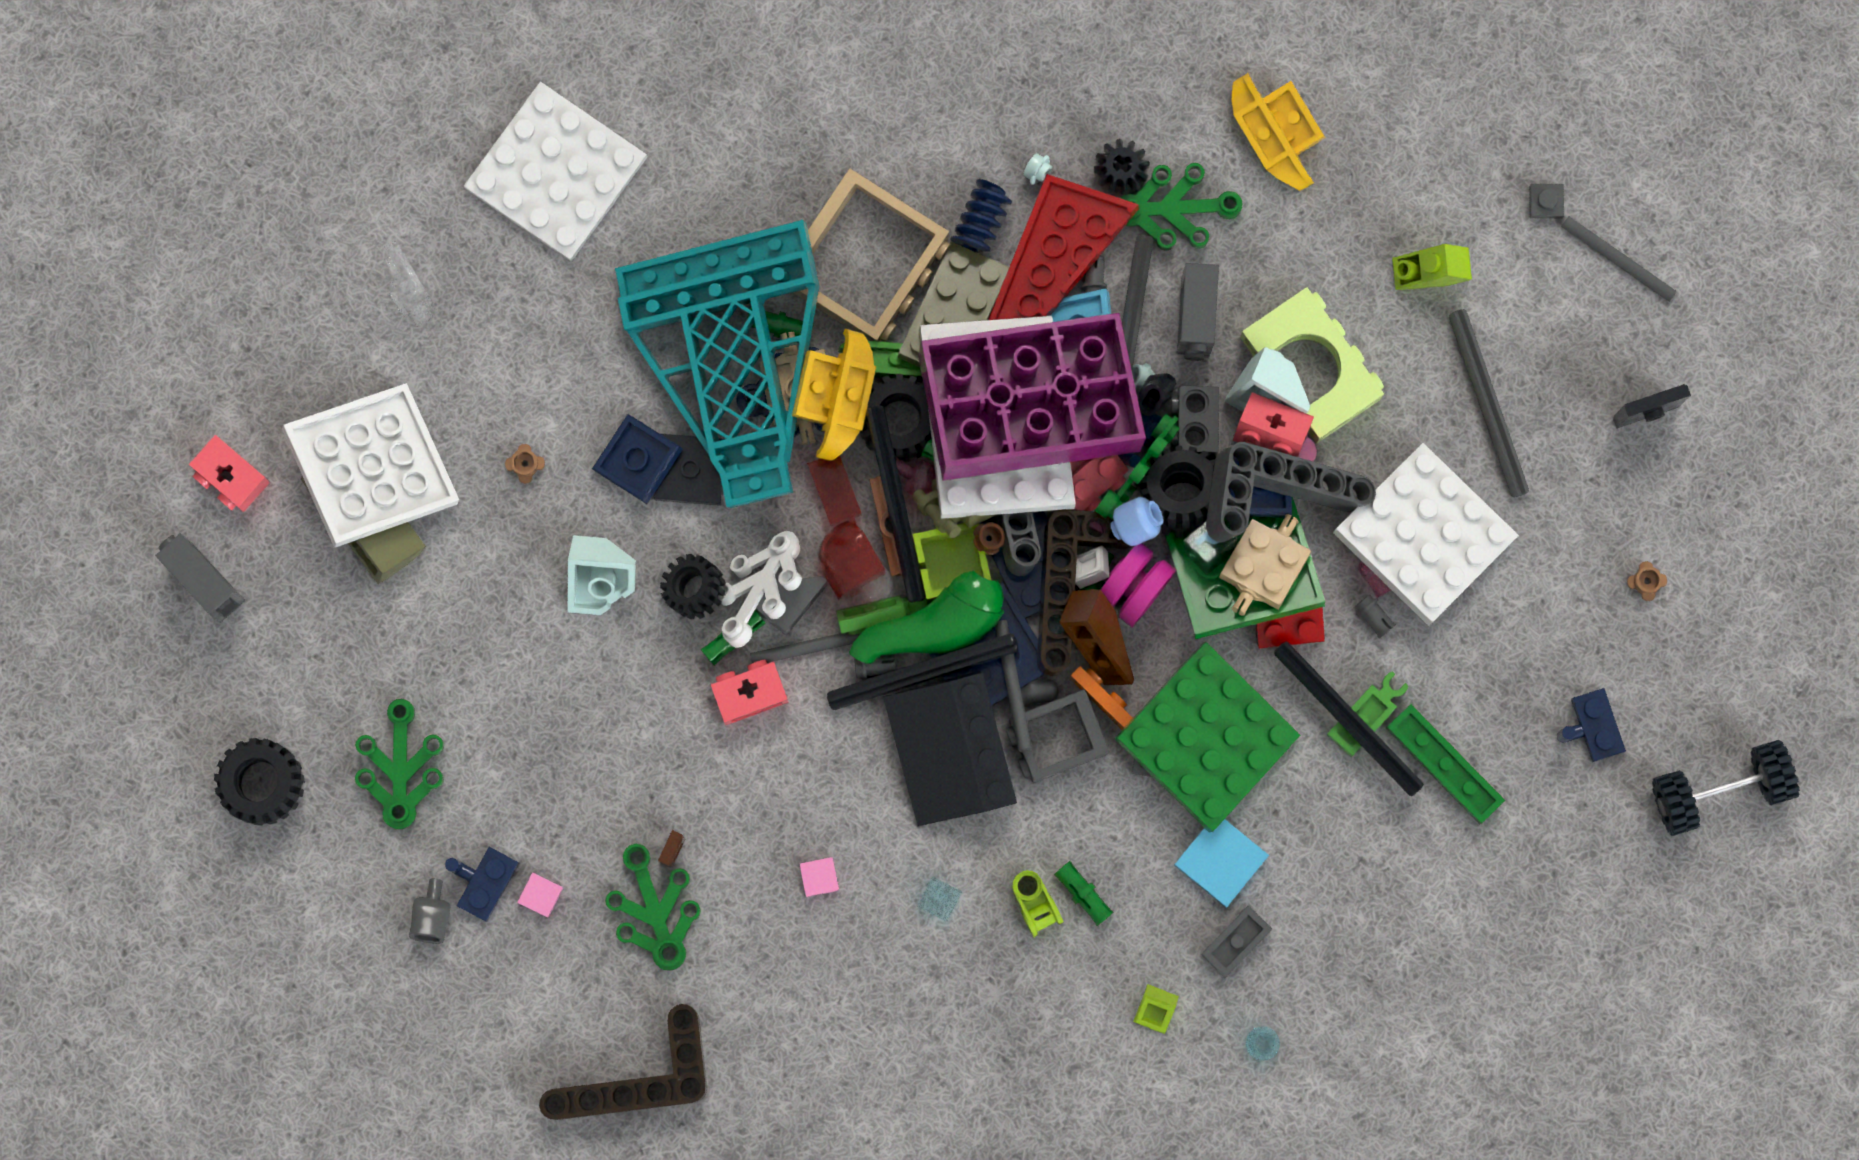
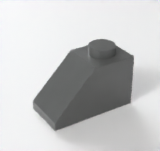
[755,576,828,636]

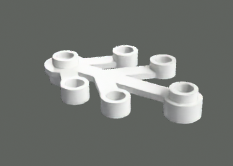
[718,531,802,648]

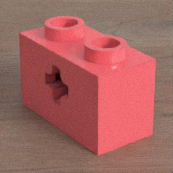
[1232,392,1314,457]
[189,435,270,512]
[711,660,789,725]

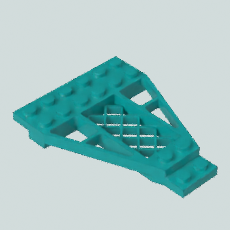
[615,220,820,508]

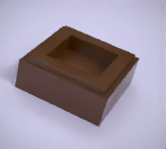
[658,830,686,868]

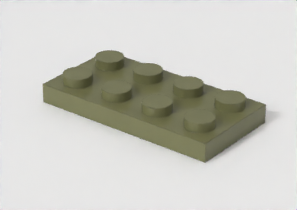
[898,241,1009,367]

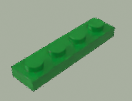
[1386,704,1506,825]

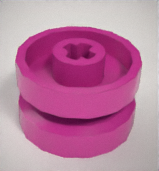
[1101,543,1177,628]

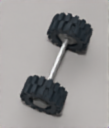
[1652,740,1800,836]

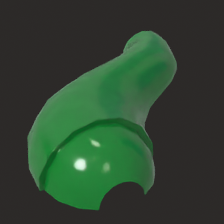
[849,570,1004,664]

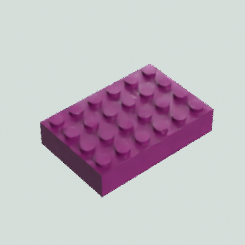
[918,313,1146,481]

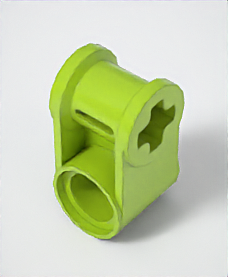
[1011,870,1064,938]

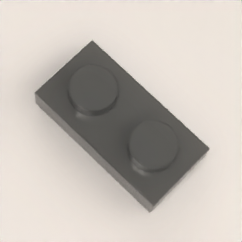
[1201,905,1272,978]

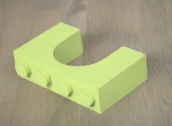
[1240,287,1384,444]

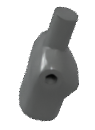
[409,878,451,944]

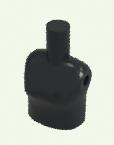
[1138,373,1176,416]

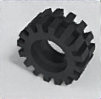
[660,554,726,619]

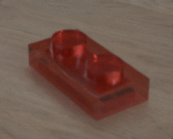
[807,455,862,526]

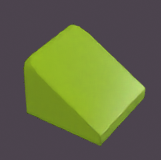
[1133,984,1179,1034]

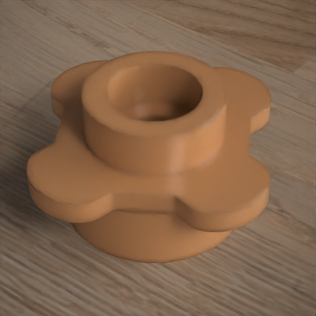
[505,444,545,484]
[1627,561,1667,601]

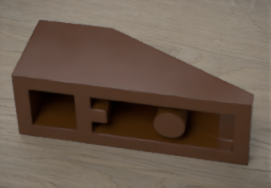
[1059,589,1134,685]

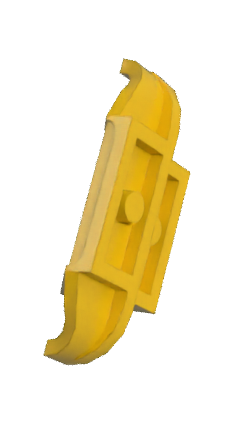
[1231,73,1326,191]
[792,328,876,461]

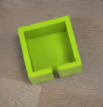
[912,523,992,604]

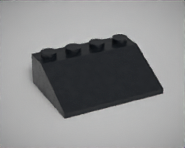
[883,671,1017,826]

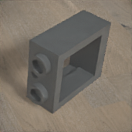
[1177,263,1219,361]
[155,533,245,623]
[1005,689,1109,784]

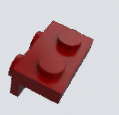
[1256,607,1325,649]

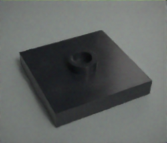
[1613,384,1691,429]
[654,434,725,506]

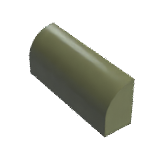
[301,476,426,584]

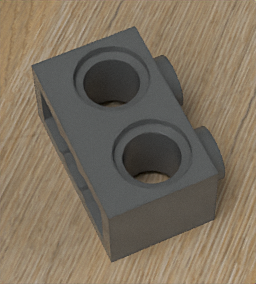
[1170,386,1219,458]

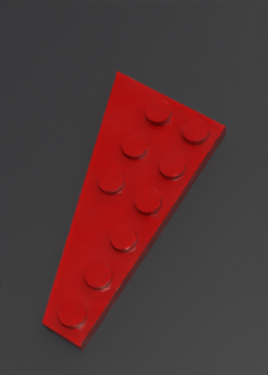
[988,174,1140,320]

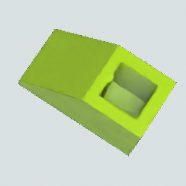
[1392,243,1472,290]

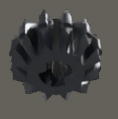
[1094,139,1150,196]

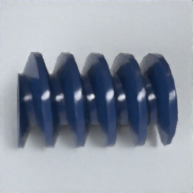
[950,179,1012,253]

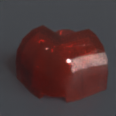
[818,517,885,600]

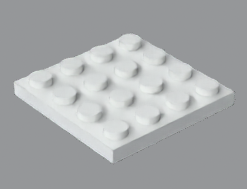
[464,82,647,262]
[282,383,459,548]
[1333,443,1519,626]

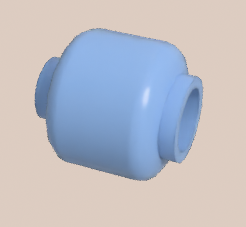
[1111,497,1163,546]

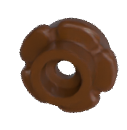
[973,522,1005,555]

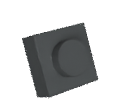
[1529,184,1564,219]

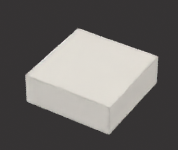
[1075,546,1109,589]

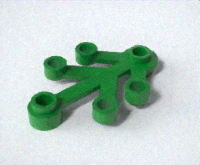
[1120,163,1243,251]
[1095,414,1180,520]
[355,699,444,830]
[605,844,701,971]

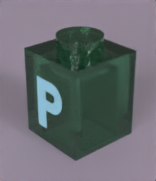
[1184,520,1237,575]

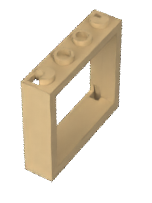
[793,168,951,341]

